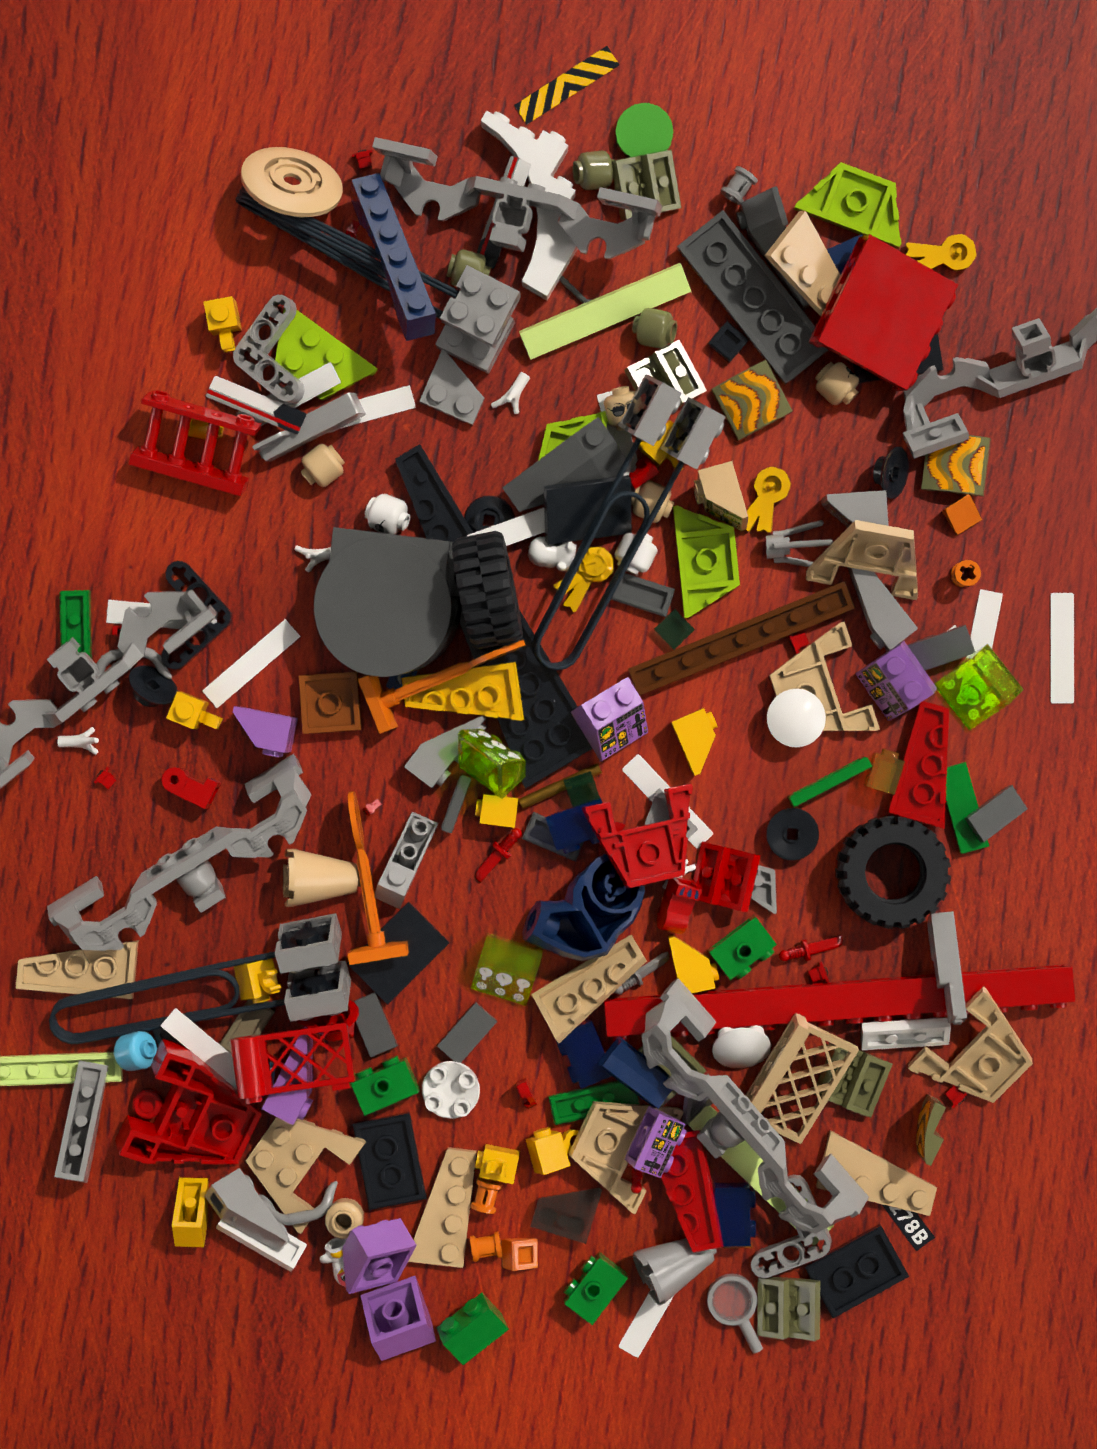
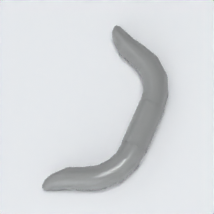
[96,647,172,679]
[259,1181,338,1225]

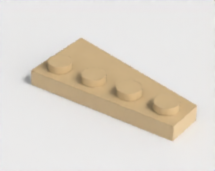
[764,211,840,316]
[531,935,647,1043]
[16,940,139,999]
[816,1130,937,1216]
[408,1147,477,1268]

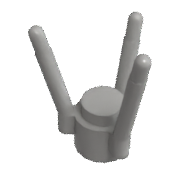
[766,520,833,567]

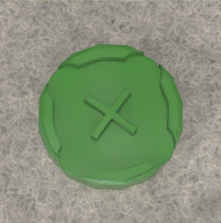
[615,103,674,158]

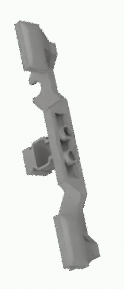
[372,137,662,260]
[903,308,1097,459]
[0,589,217,789]
[47,753,311,951]
[642,978,869,1234]

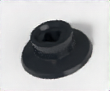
[873,447,909,499]
[464,495,515,533]
[129,665,178,707]
[766,808,819,860]

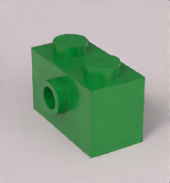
[708,915,777,980]
[351,1055,420,1116]
[563,1251,628,1325]
[436,1292,509,1365]

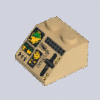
[693,461,748,531]

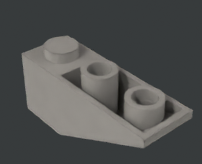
[404,716,487,788]
[375,812,439,909]
[205,1168,290,1252]

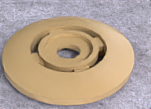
[241,147,343,217]

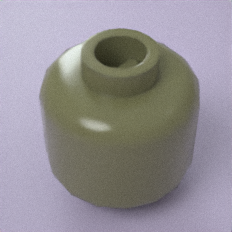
[572,150,615,191]
[446,249,491,287]
[632,308,678,349]

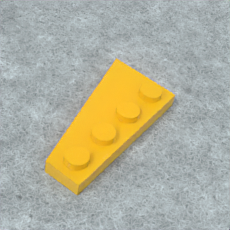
[401,662,524,721]

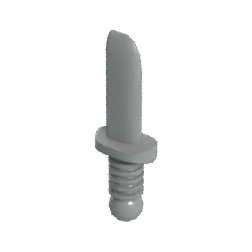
[614,952,670,995]

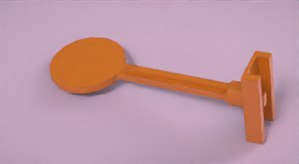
[358,640,526,734]
[348,791,409,965]

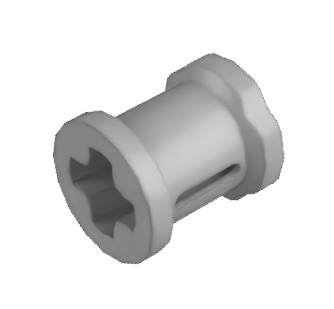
[720,166,758,205]

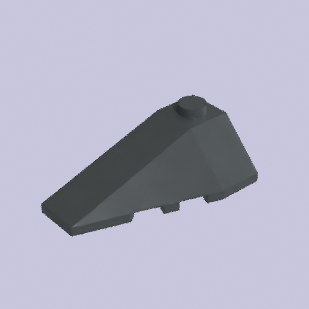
[736,186,810,310]
[502,417,631,512]

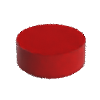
[133,1088,163,1119]

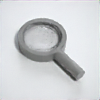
[707,1274,763,1354]

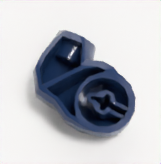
[522,854,645,961]

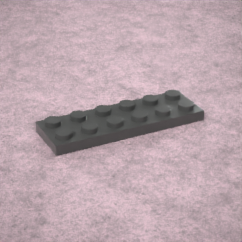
[677,210,829,385]

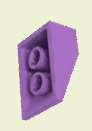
[262,1027,314,1125]

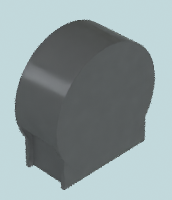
[314,527,461,677]

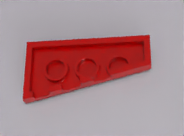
[888,701,949,829]
[661,1130,724,1253]

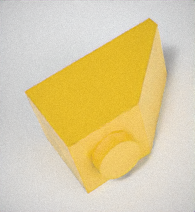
[671,708,718,776]
[668,935,719,993]
[172,1178,209,1247]

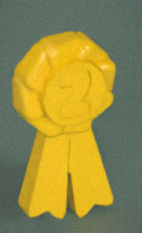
[906,234,976,271]
[746,467,791,533]
[554,547,614,613]

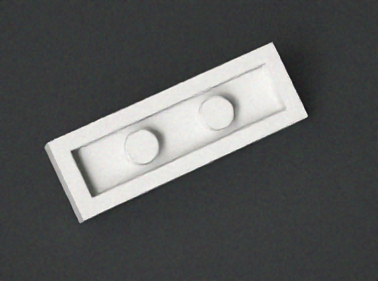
[860,1018,951,1050]
[216,1220,307,1272]

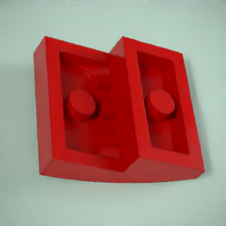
[693,841,761,913]

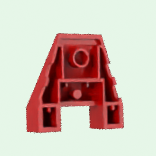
[115,1038,262,1164]

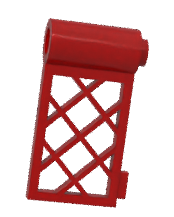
[230,1022,356,1104]

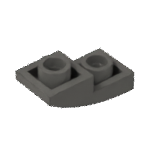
[907,625,976,670]

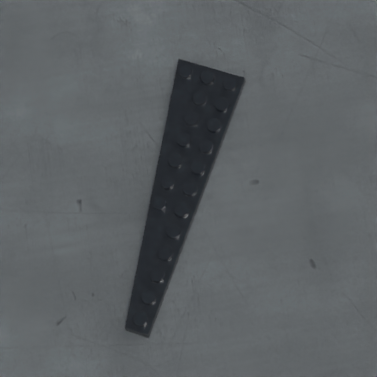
[395,444,592,789]

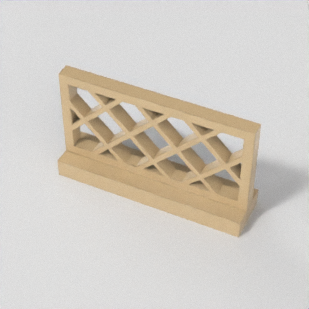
[745,1013,859,1144]

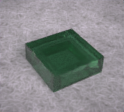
[654,609,695,650]
[563,771,600,809]

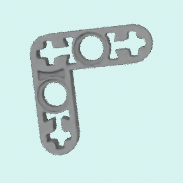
[233,295,305,404]
[751,1175,832,1278]

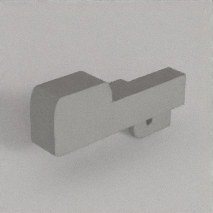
[252,392,366,461]
[927,911,967,1025]

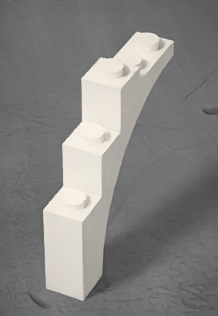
[481,110,578,300]

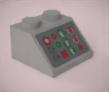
[821,490,889,528]

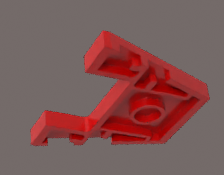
[582,783,693,888]

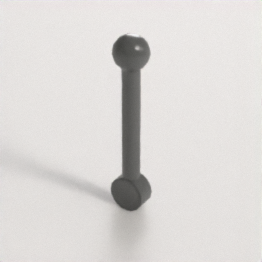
[559,275,591,304]

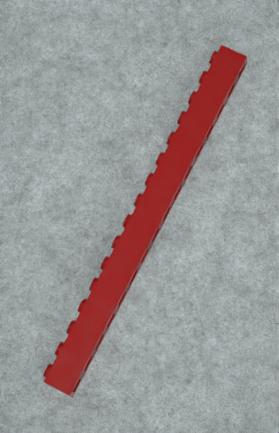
[604,964,1075,1041]

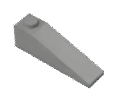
[847,567,918,651]
[54,1060,108,1183]

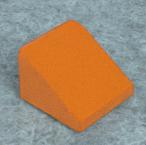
[942,494,982,535]
[502,1238,538,1271]

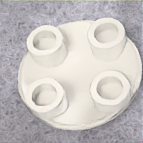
[767,689,826,747]
[712,1025,771,1068]
[422,1061,480,1119]

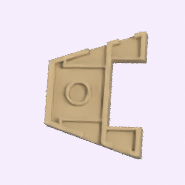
[806,520,918,600]
[769,621,880,731]
[908,986,1033,1103]
[569,1101,684,1214]
[246,1117,366,1234]

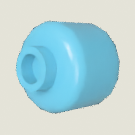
[114,1031,157,1071]

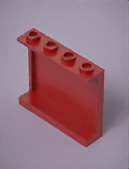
[808,234,958,391]

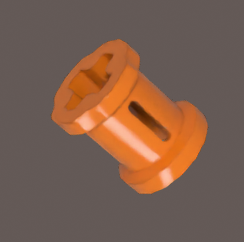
[951,560,981,587]
[470,1178,502,1214]
[470,1231,503,1262]

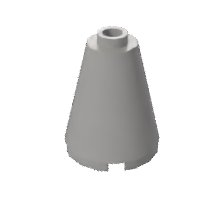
[633,1238,717,1306]

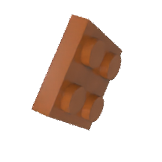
[299,672,362,734]

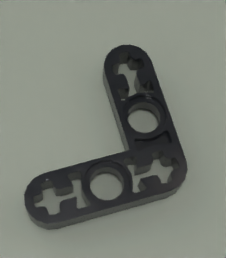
[161,561,233,669]

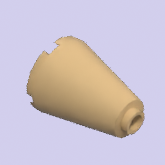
[283,848,361,907]

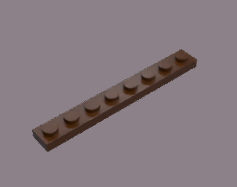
[628,581,855,696]

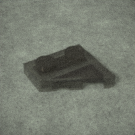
[530,1188,602,1244]

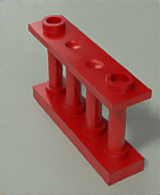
[129,390,262,496]

